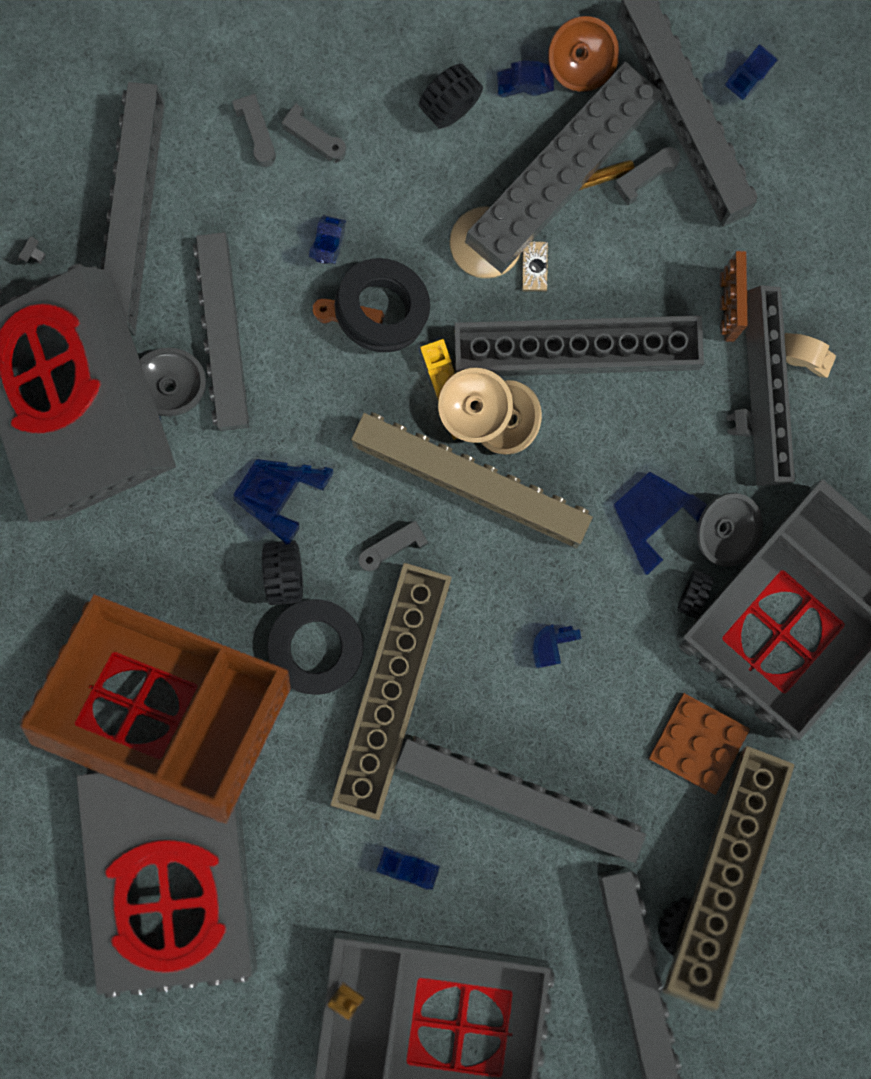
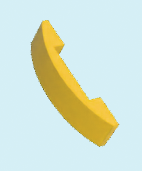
[420,339,458,440]

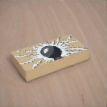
[522,242,548,292]

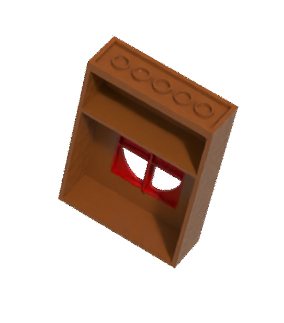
[21,595,291,824]

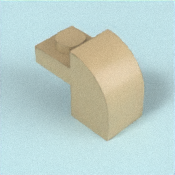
[784,333,836,378]

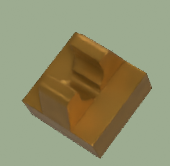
[328,982,364,1021]

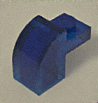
[724,44,779,100]
[497,61,554,97]
[309,215,347,264]
[532,624,582,669]
[377,847,440,890]

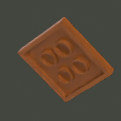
[719,251,747,342]
[648,693,750,795]

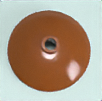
[548,16,619,91]

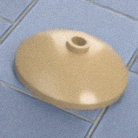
[450,207,520,278]
[438,368,513,443]
[475,380,542,455]

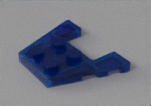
[233,459,333,544]
[613,472,708,576]

